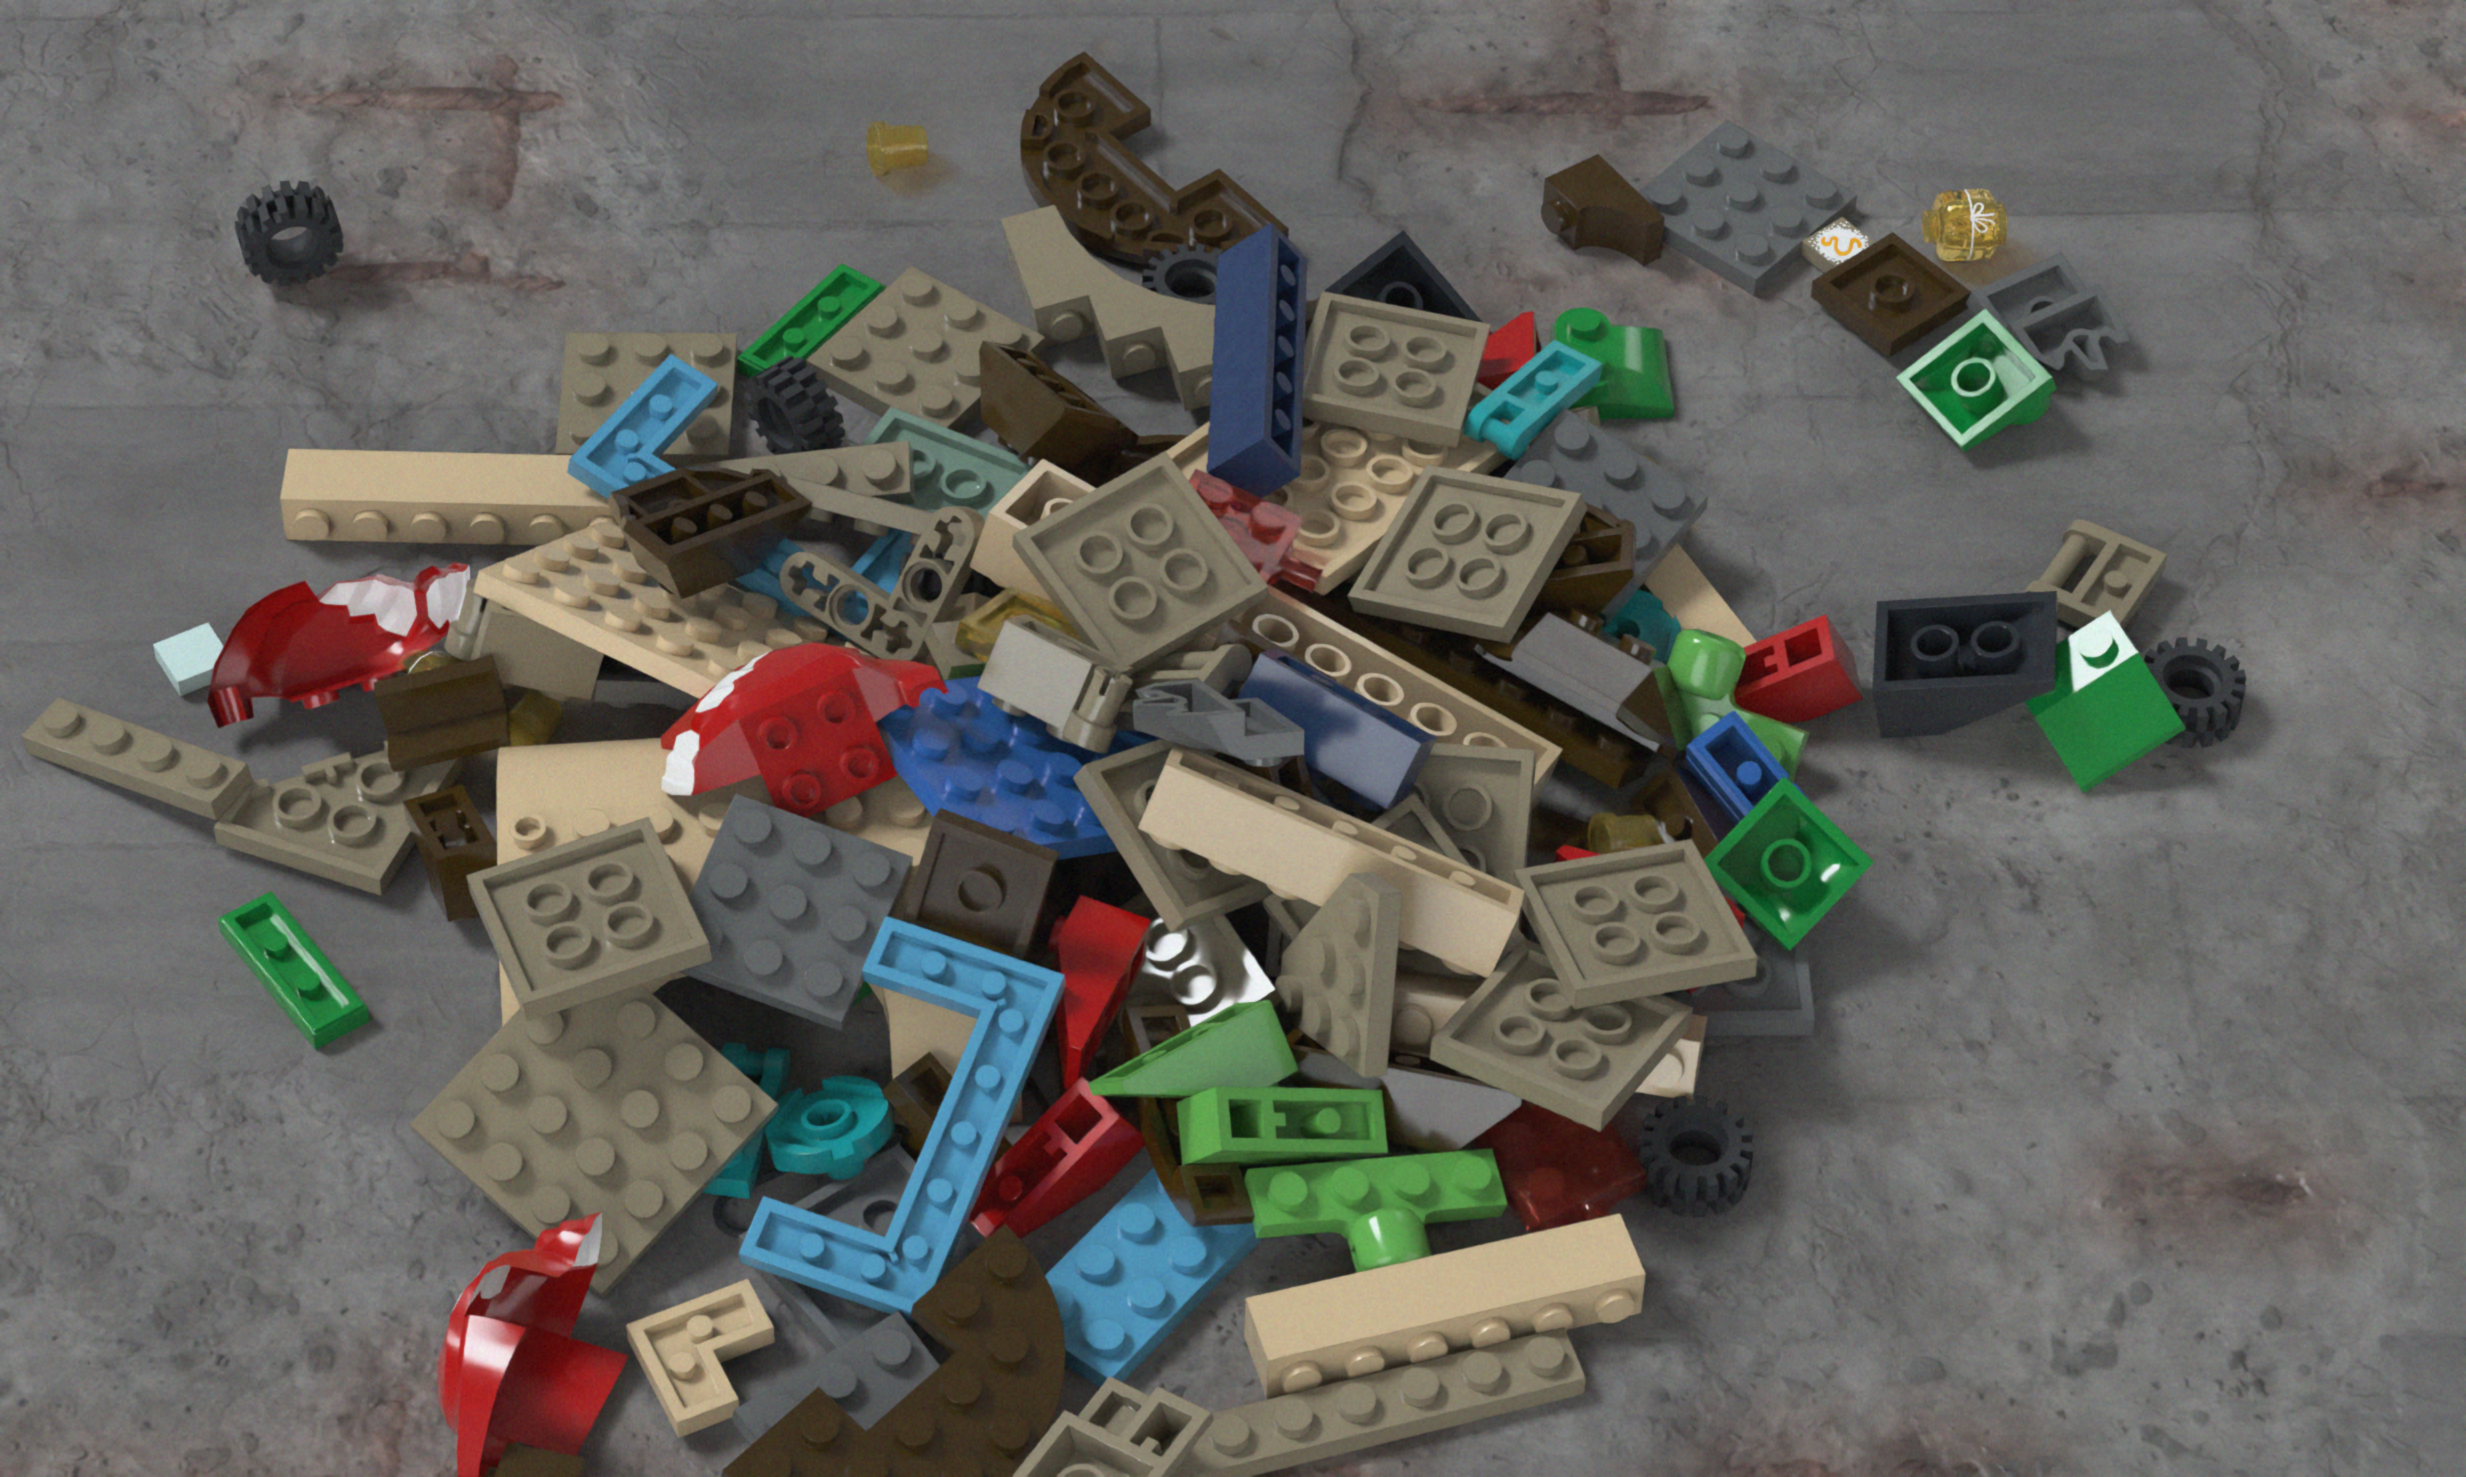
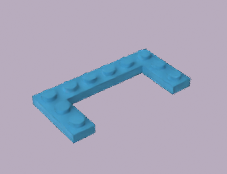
[567,354,953,641]
[738,916,1066,1324]

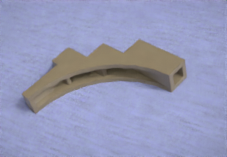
[1001,205,1319,412]

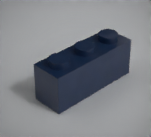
[1237,649,1437,811]

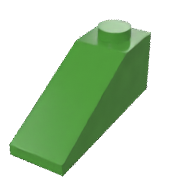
[1088,1000,1298,1098]
[1177,1086,1388,1167]

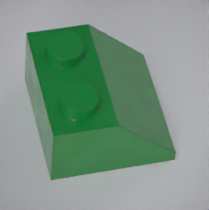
[2023,611,2186,793]

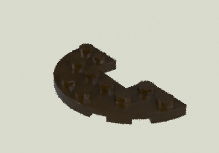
[1020,51,1289,265]
[721,1224,1065,1477]

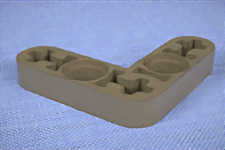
[780,506,985,662]

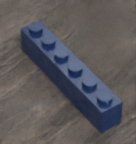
[1206,222,1307,509]

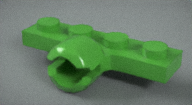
[1583,629,1810,783]
[1243,1148,1507,1273]

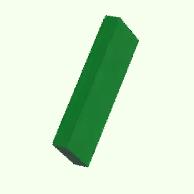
[737,263,886,378]
[217,891,370,1050]

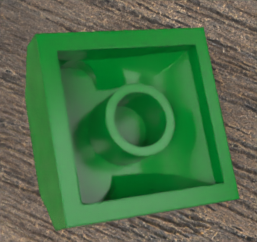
[1550,307,1674,419]
[1896,308,2057,452]
[1703,777,1874,952]

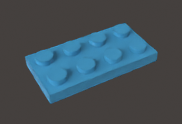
[1045,1167,1263,1388]

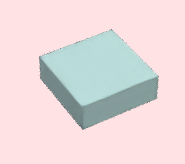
[153,623,224,696]

